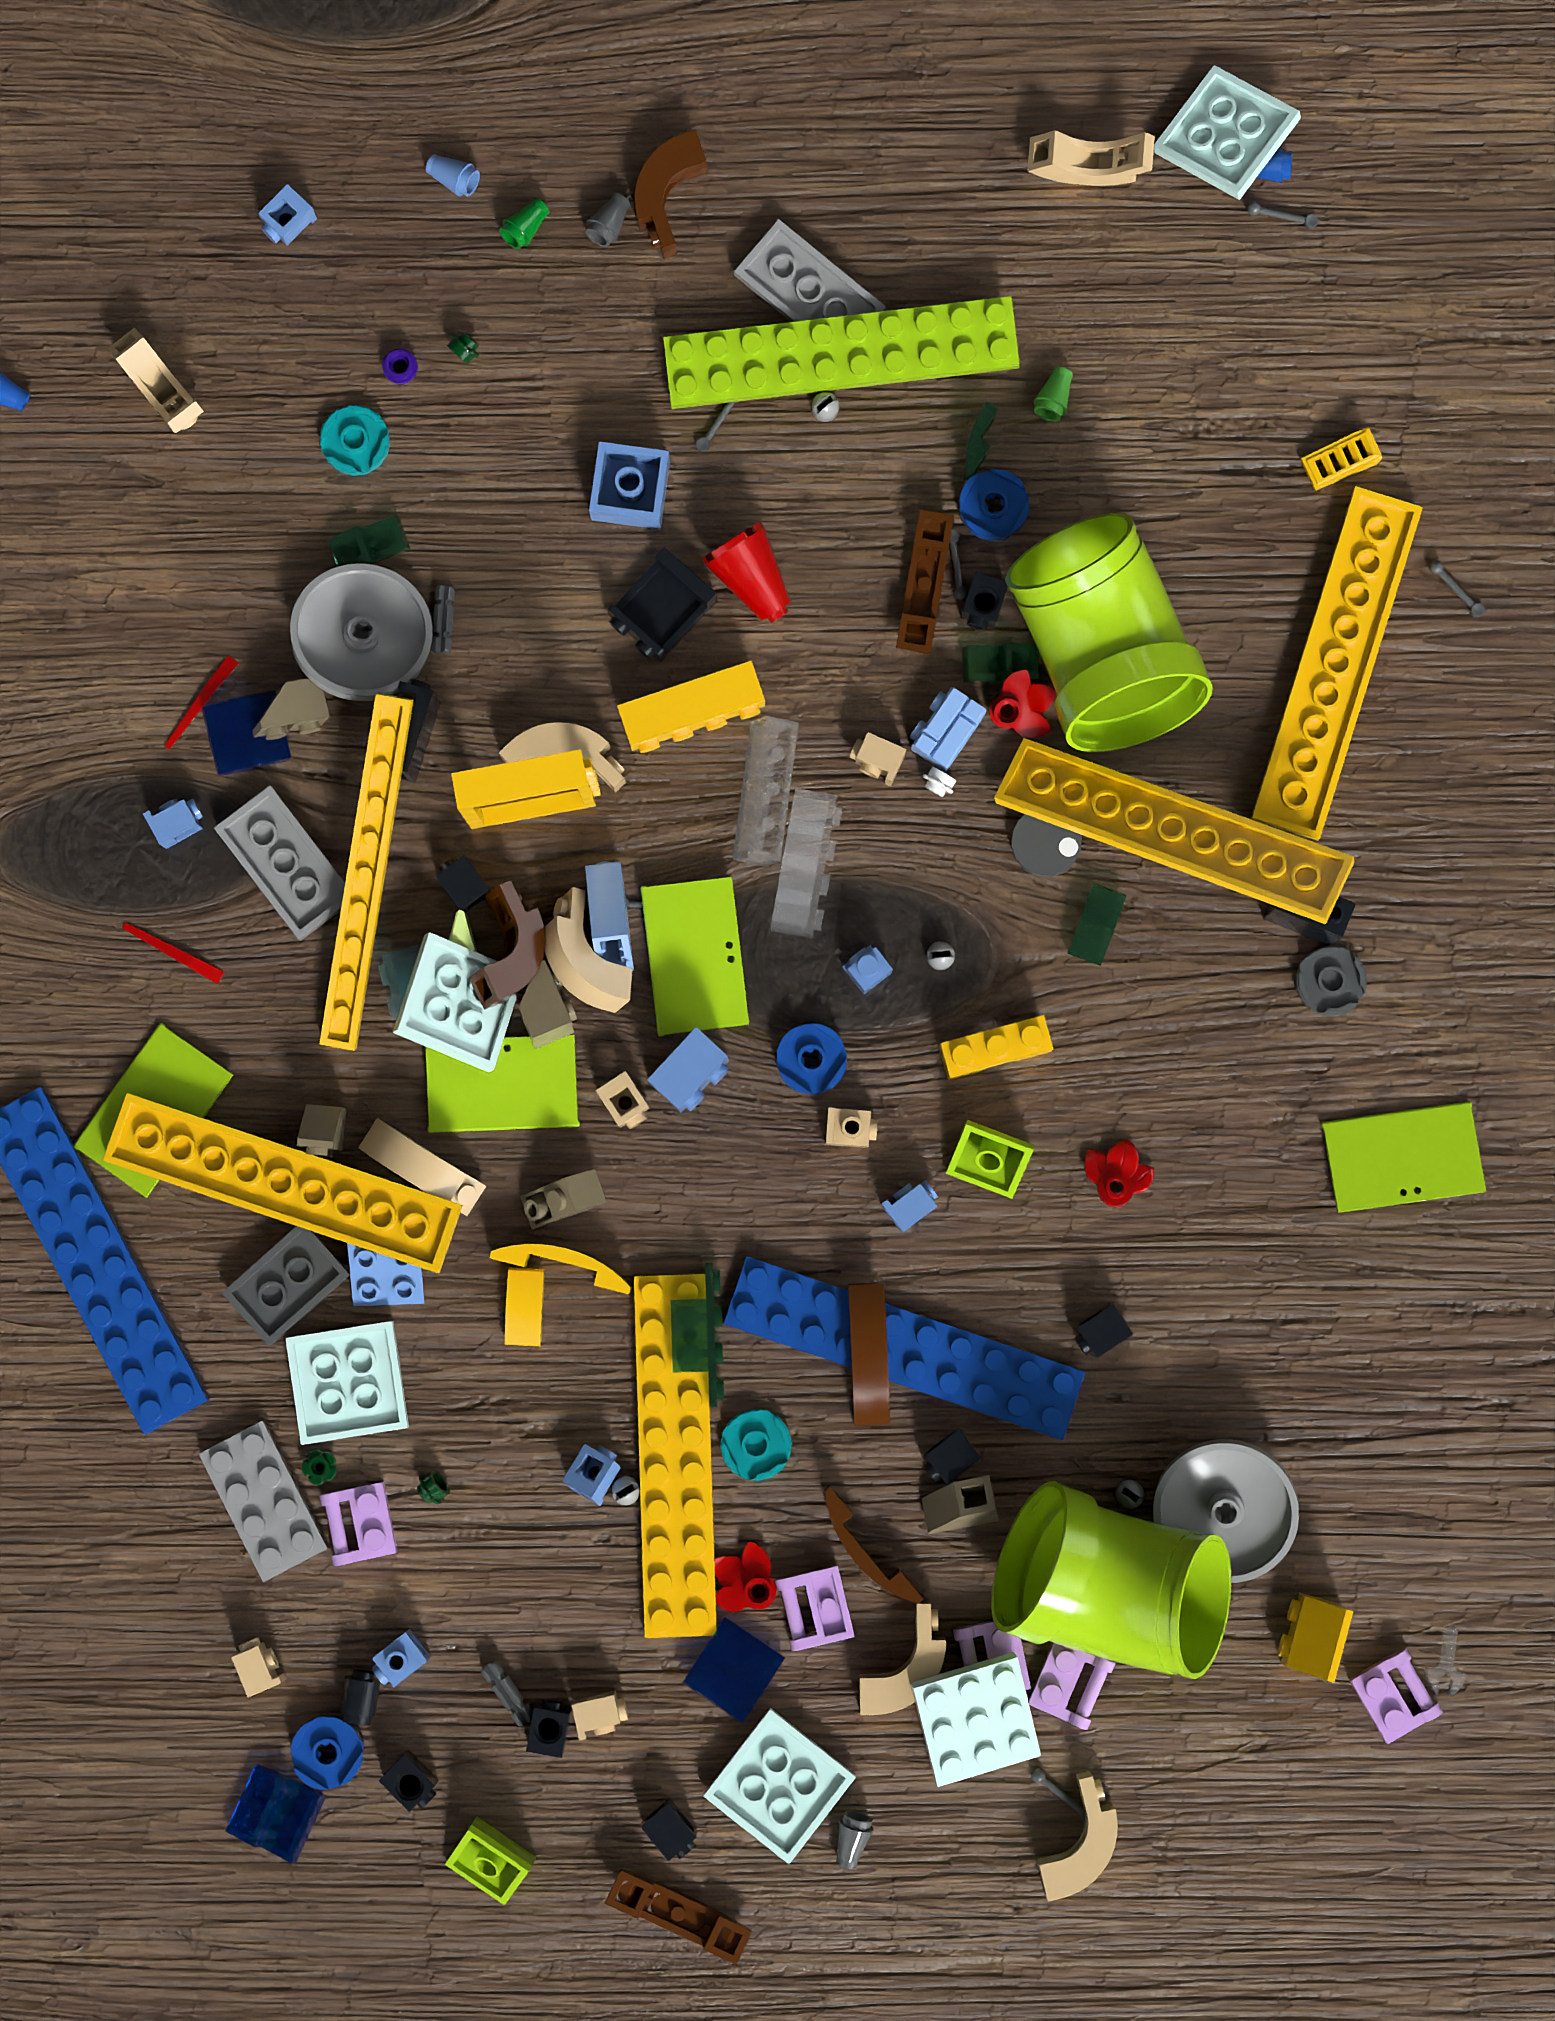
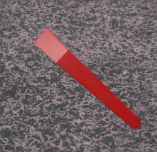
[165,656,239,749]
[122,923,224,984]

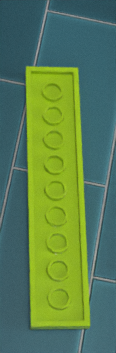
[663,296,1020,409]

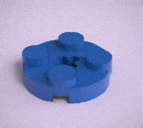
[959,469,1030,541]
[777,1024,847,1095]
[291,1715,365,1790]

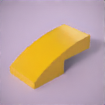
[505,1267,544,1346]

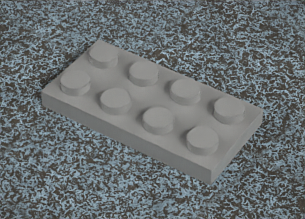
[734,219,886,322]
[214,785,345,941]
[199,1420,329,1582]

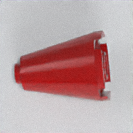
[702,521,791,623]

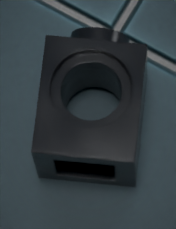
[961,572,1008,631]
[435,855,491,913]
[1074,1304,1133,1358]
[923,1428,981,1485]
[526,1699,572,1758]
[379,1749,439,1812]
[641,1798,697,1861]

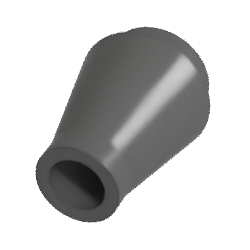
[585,193,631,247]
[836,1810,874,1869]

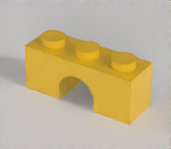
[939,1015,1054,1080]

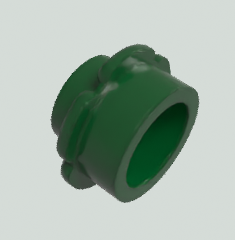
[447,332,479,364]
[302,1449,337,1485]
[417,1470,450,1505]

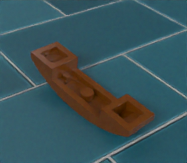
[896,509,954,654]
[848,1282,890,1426]
[824,1485,923,1604]
[605,1869,752,1965]

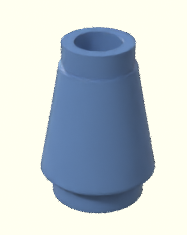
[426,154,480,197]

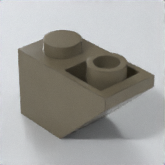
[252,678,330,740]
[519,960,577,1049]
[297,1104,347,1157]
[520,1169,606,1230]
[922,1475,999,1534]

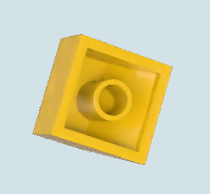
[1278,1592,1353,1683]

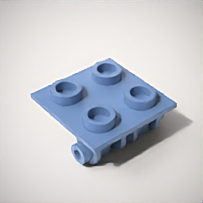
[347,1243,425,1306]

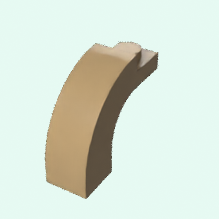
[1027,130,1155,186]
[107,327,204,433]
[499,722,626,792]
[544,887,632,1013]
[358,1118,486,1216]
[859,1600,946,1715]
[1037,1771,1118,1902]

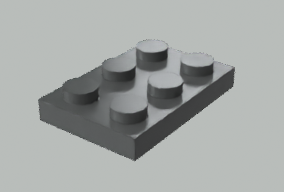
[222,1226,350,1346]

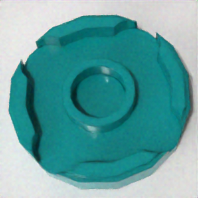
[319,405,391,476]
[720,1409,792,1481]

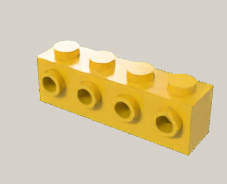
[617,660,765,753]

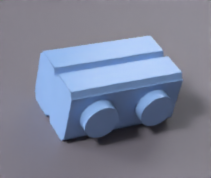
[910,687,987,773]

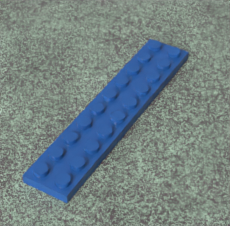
[0,1087,210,1435]
[724,1256,1086,1440]

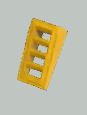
[1300,427,1382,491]

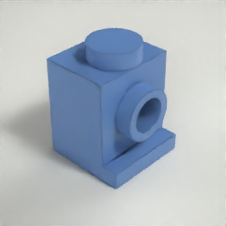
[258,184,317,246]
[143,798,203,849]
[842,945,893,995]
[881,1180,938,1233]
[562,1444,621,1506]
[372,1628,431,1687]

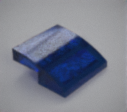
[202,691,292,776]
[682,1617,785,1723]
[225,1764,327,1863]

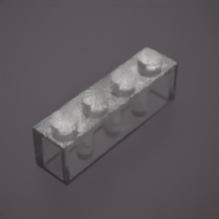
[733,716,799,866]
[770,788,843,938]

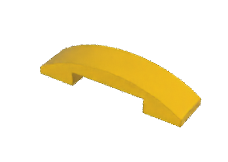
[489,1244,632,1294]

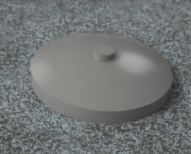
[290,563,433,701]
[1153,1439,1299,1583]

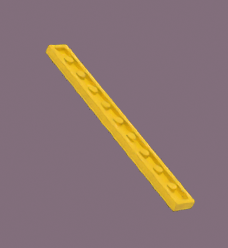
[319,693,414,1051]

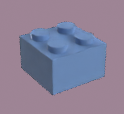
[589,442,670,530]
[647,1027,729,1113]

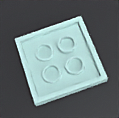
[1154,65,1301,200]
[393,932,519,1072]
[285,1321,409,1445]
[911,1652,1041,1787]
[703,1708,856,1864]

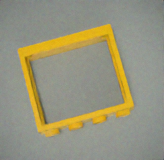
[451,749,601,829]

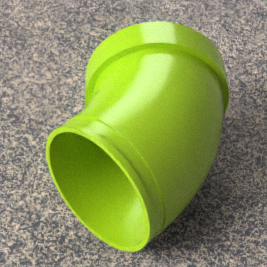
[1005,513,1213,752]
[991,1481,1231,1679]

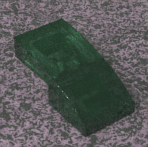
[964,402,998,481]
[328,515,411,567]
[962,643,1039,683]
[1067,883,1127,966]

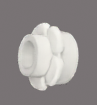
[923,766,956,797]

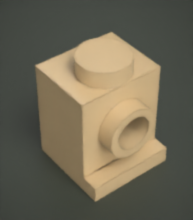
[849,732,907,787]
[595,1071,650,1129]
[825,1107,878,1148]
[231,1637,287,1698]
[571,1690,628,1741]

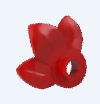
[989,669,1057,738]
[1084,1139,1154,1207]
[714,1542,777,1612]

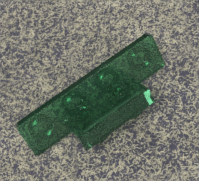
[671,1263,724,1408]

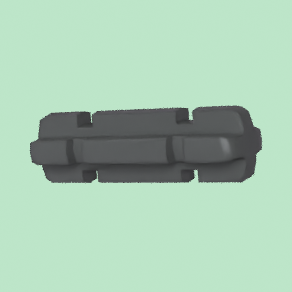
[431,585,455,655]
[481,1660,533,1726]

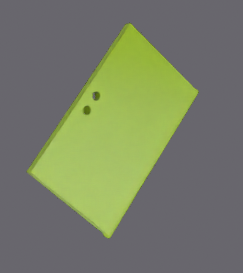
[641,877,749,1037]
[73,1023,234,1198]
[425,1035,580,1133]
[1321,1101,1487,1213]

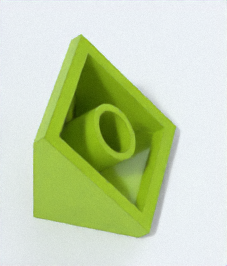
[946,1120,1035,1199]
[445,1816,536,1905]

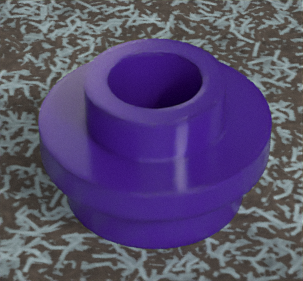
[382,349,418,384]

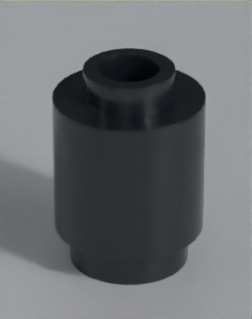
[339,1669,380,1725]

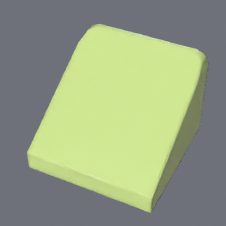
[449,910,477,952]

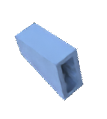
[585,861,634,971]

